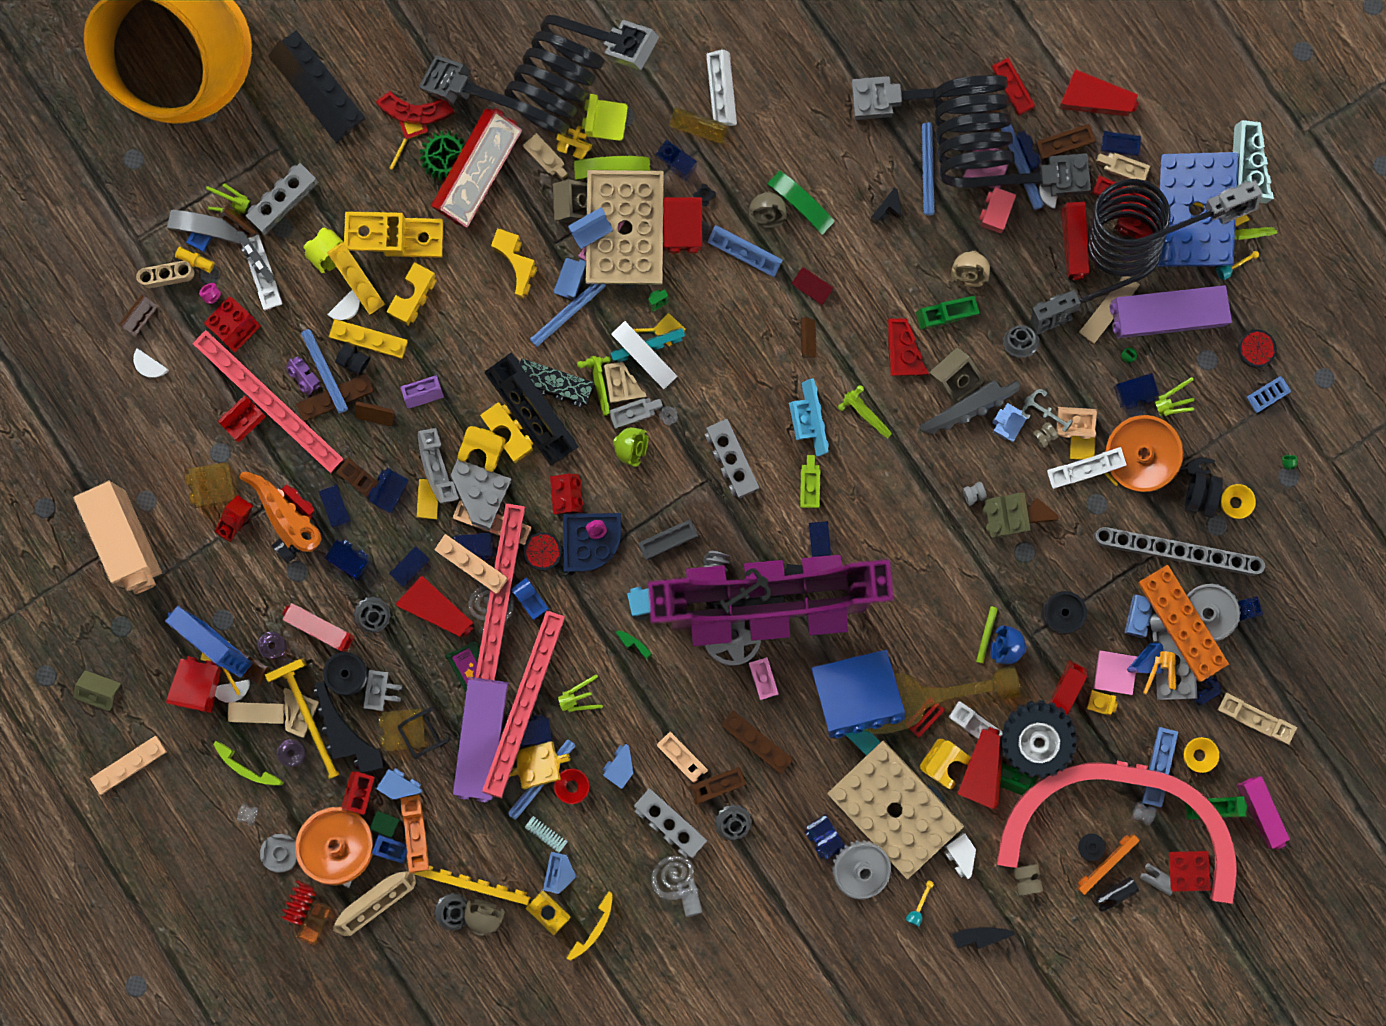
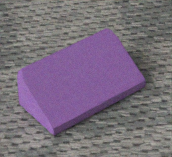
[401,375,444,408]

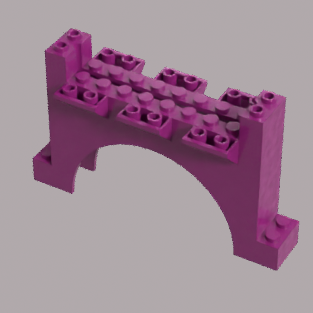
[648,555,894,646]

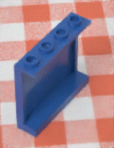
[812,649,905,738]

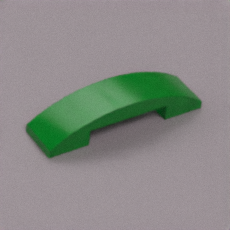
[767,171,835,235]

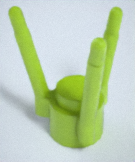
[206,183,251,215]
[1155,377,1195,416]
[558,675,603,713]

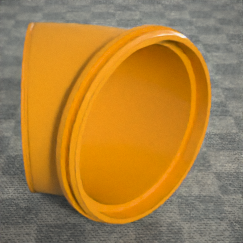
[84,0,252,124]

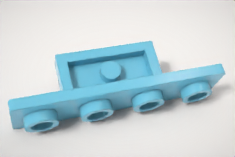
[789,378,829,456]

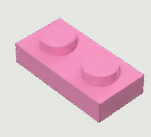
[749,658,779,700]

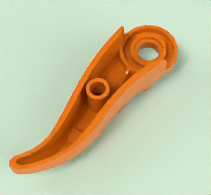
[240,472,321,552]

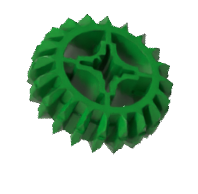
[419,130,465,181]

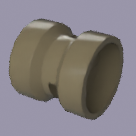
[1032,422,1059,448]

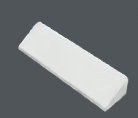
[706,49,737,127]

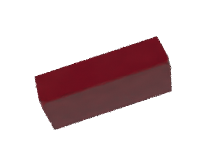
[791,267,834,305]

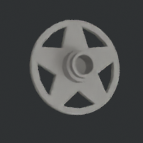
[705,622,761,666]

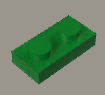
[648,289,669,312]

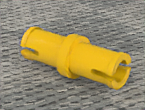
[175,247,215,273]

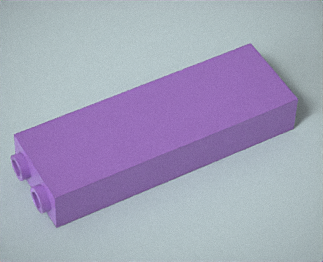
[1110,285,1232,339]
[453,677,509,802]

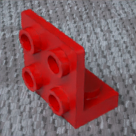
[204,296,261,353]
[1169,851,1210,891]

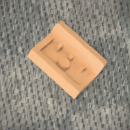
[1056,407,1097,439]

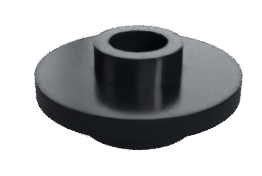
[1078,834,1106,861]

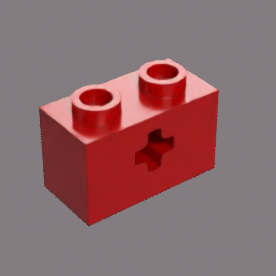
[341,772,375,815]

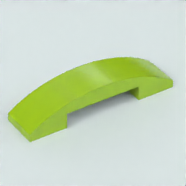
[574,156,650,180]
[214,741,284,785]

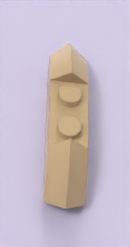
[333,871,416,936]

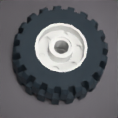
[1002,700,1077,778]

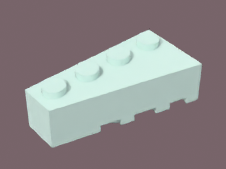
[1233,120,1274,203]

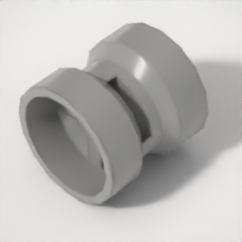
[962,482,987,506]

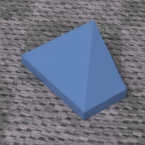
[543,852,577,894]

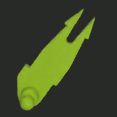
[1235,227,1277,240]
[577,356,611,416]
[838,385,892,439]

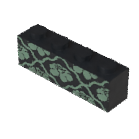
[520,358,594,408]

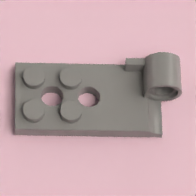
[1150,613,1197,700]

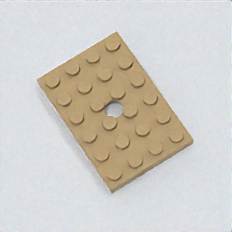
[586,170,664,285]
[827,740,964,880]

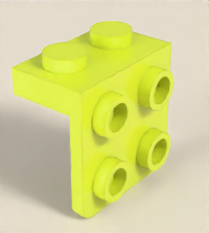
[582,94,628,141]

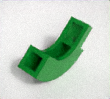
[1185,796,1247,819]

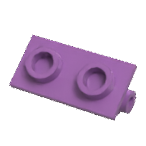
[286,357,321,397]

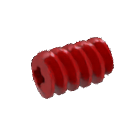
[280,880,317,925]

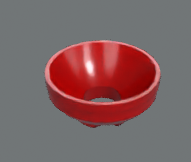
[554,769,590,804]

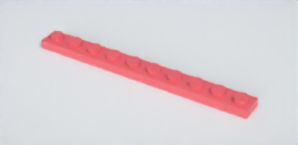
[192,330,344,473]
[475,503,525,680]
[482,610,565,798]

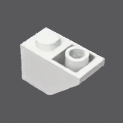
[944,833,976,879]

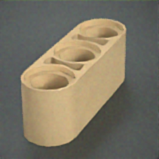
[136,261,195,288]
[228,702,285,724]

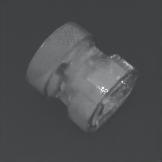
[1131,801,1157,826]

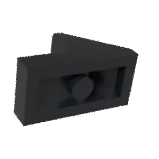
[870,187,901,225]

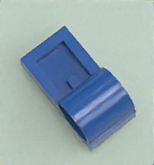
[511,578,549,620]

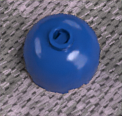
[991,625,1027,665]

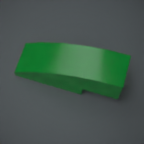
[915,296,980,330]

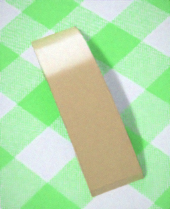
[1079,276,1140,344]
[1218,693,1297,745]

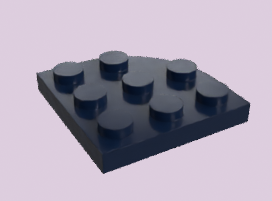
[563,513,621,572]

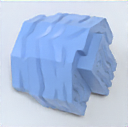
[992,403,1027,442]

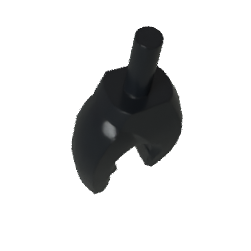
[1179,457,1215,477]

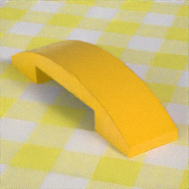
[567,891,613,960]

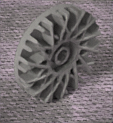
[1187,583,1241,641]
[832,840,891,899]

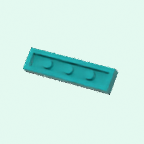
[610,328,685,363]

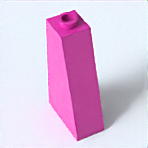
[1236,776,1290,850]

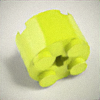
[303,227,344,273]

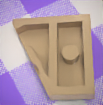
[603,362,646,403]
[284,688,320,738]

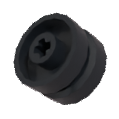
[1184,471,1223,518]
[1041,591,1087,635]
[323,652,368,696]

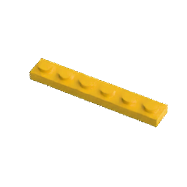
[414,866,530,905]

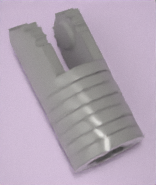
[1140,863,1173,896]
[677,878,703,917]

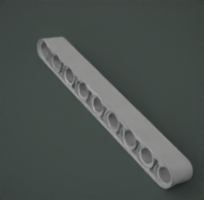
[1093,527,1265,576]

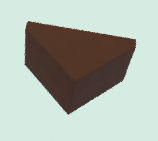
[1027,498,1059,523]

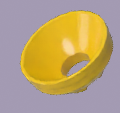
[1220,484,1256,519]
[1183,737,1219,773]

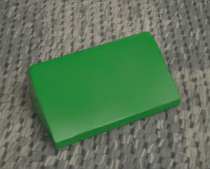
[1000,763,1037,795]

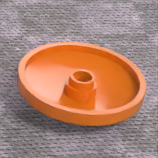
[1106,415,1184,492]
[295,807,374,885]

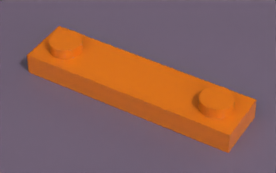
[1076,835,1140,895]

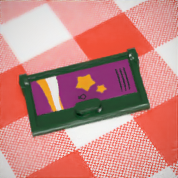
[445,640,498,692]

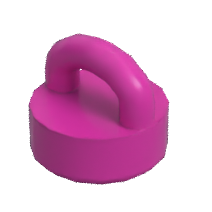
[199,283,221,304]
[586,520,607,539]

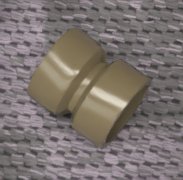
[1013,864,1043,895]

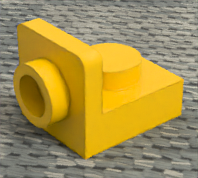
[1086,690,1118,716]

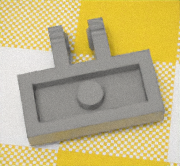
[364,670,402,711]

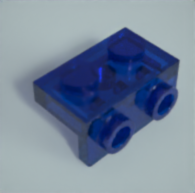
[368,467,409,514]

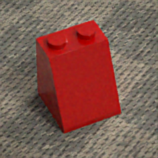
[664,197,702,254]
[166,656,222,713]

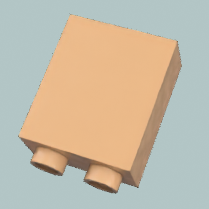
[73,481,162,594]

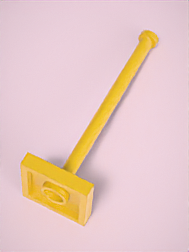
[265,658,339,779]

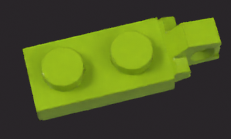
[800,455,820,508]

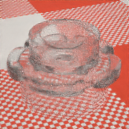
[659,406,678,425]

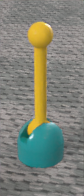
[1216,251,1259,281]
[905,881,934,927]

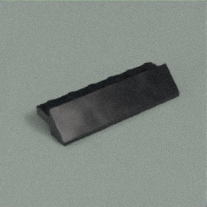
[268,30,366,144]
[484,352,579,466]

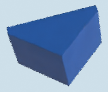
[1127,643,1163,673]
[372,835,407,864]

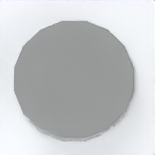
[260,834,298,873]

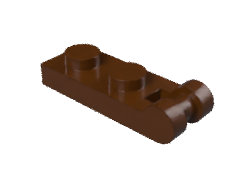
[689,767,746,804]

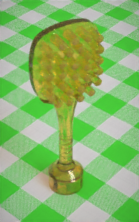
[864,666,1020,734]

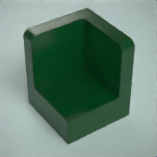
[370,811,401,837]

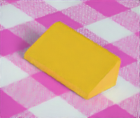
[417,479,438,519]

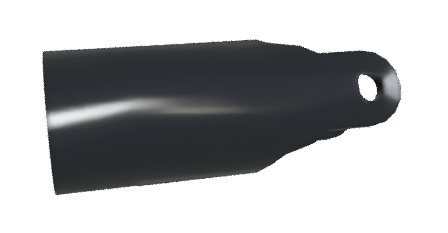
[1095,876,1139,912]

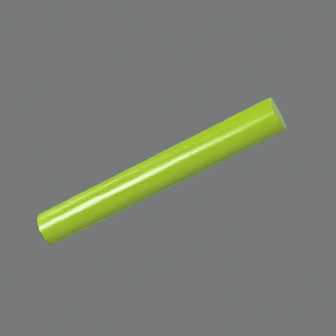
[976,606,998,664]

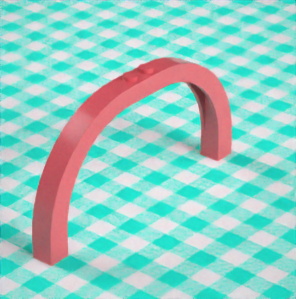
[997,761,1237,904]

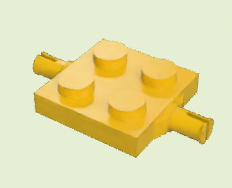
[509,741,570,789]

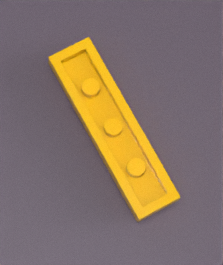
[327,242,385,315]
[329,319,408,359]

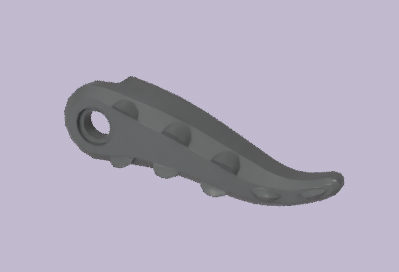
[919,380,1021,434]

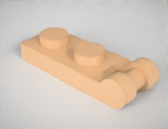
[657,732,708,784]

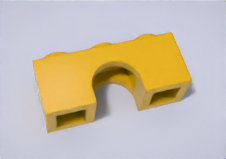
[387,262,437,326]
[480,402,534,463]

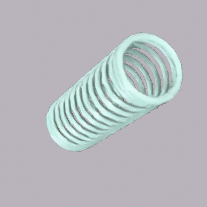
[525,816,567,853]

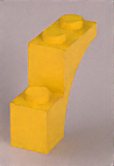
[491,228,537,299]

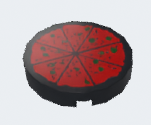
[1237,329,1277,368]
[524,532,562,571]

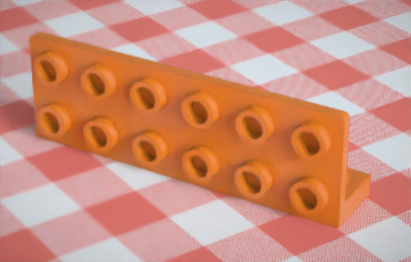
[1138,565,1229,682]

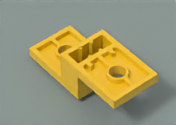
[344,212,444,258]

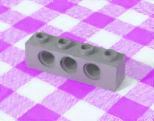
[246,163,318,236]
[704,419,759,499]
[634,788,707,858]

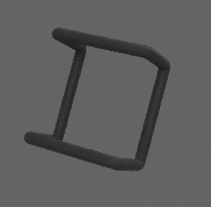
[398,707,451,759]

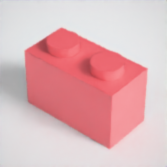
[979,187,1016,234]

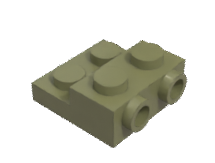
[983,492,1031,538]

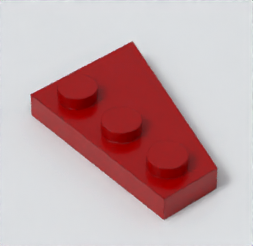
[887,318,929,376]

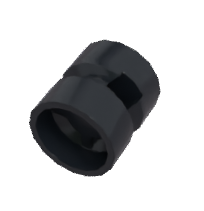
[335,342,371,377]
[272,538,302,564]

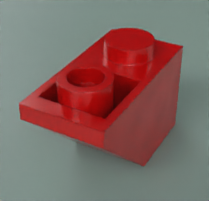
[215,495,253,542]

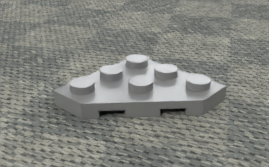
[450,459,511,531]

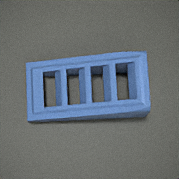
[1246,376,1291,413]

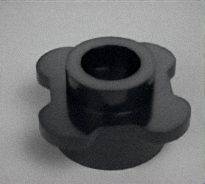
[693,184,716,206]

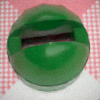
[1121,347,1137,363]
[1282,455,1298,470]

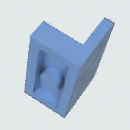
[568,207,613,249]
[554,258,586,300]

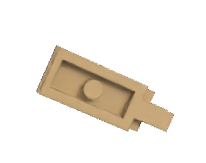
[523,133,568,181]
[1096,153,1150,180]

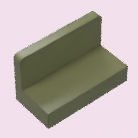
[73,671,120,711]

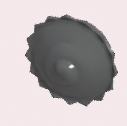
[1003,326,1040,358]
[353,596,391,634]
[714,804,752,841]
[434,893,467,931]

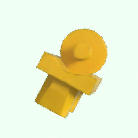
[556,126,593,159]

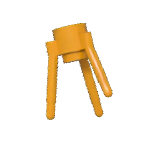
[1144,651,1176,694]

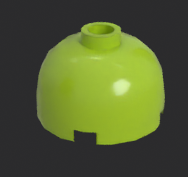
[613,427,648,467]

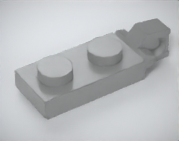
[609,398,663,430]

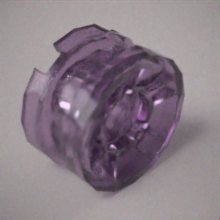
[258,632,287,659]
[277,740,306,767]

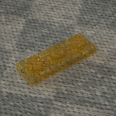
[669,107,729,144]

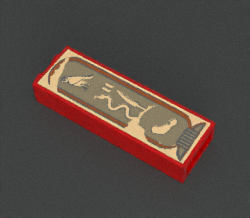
[430,108,522,228]

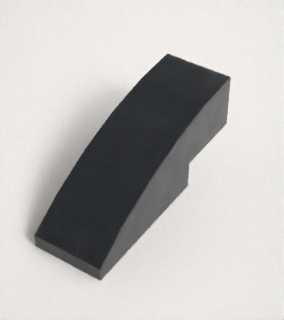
[950,927,1015,949]

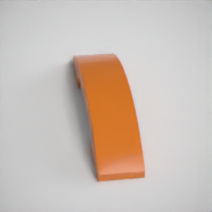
[400,795,429,873]

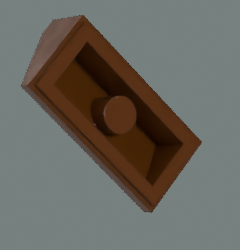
[219,205,257,238]
[800,317,816,358]
[355,401,395,426]

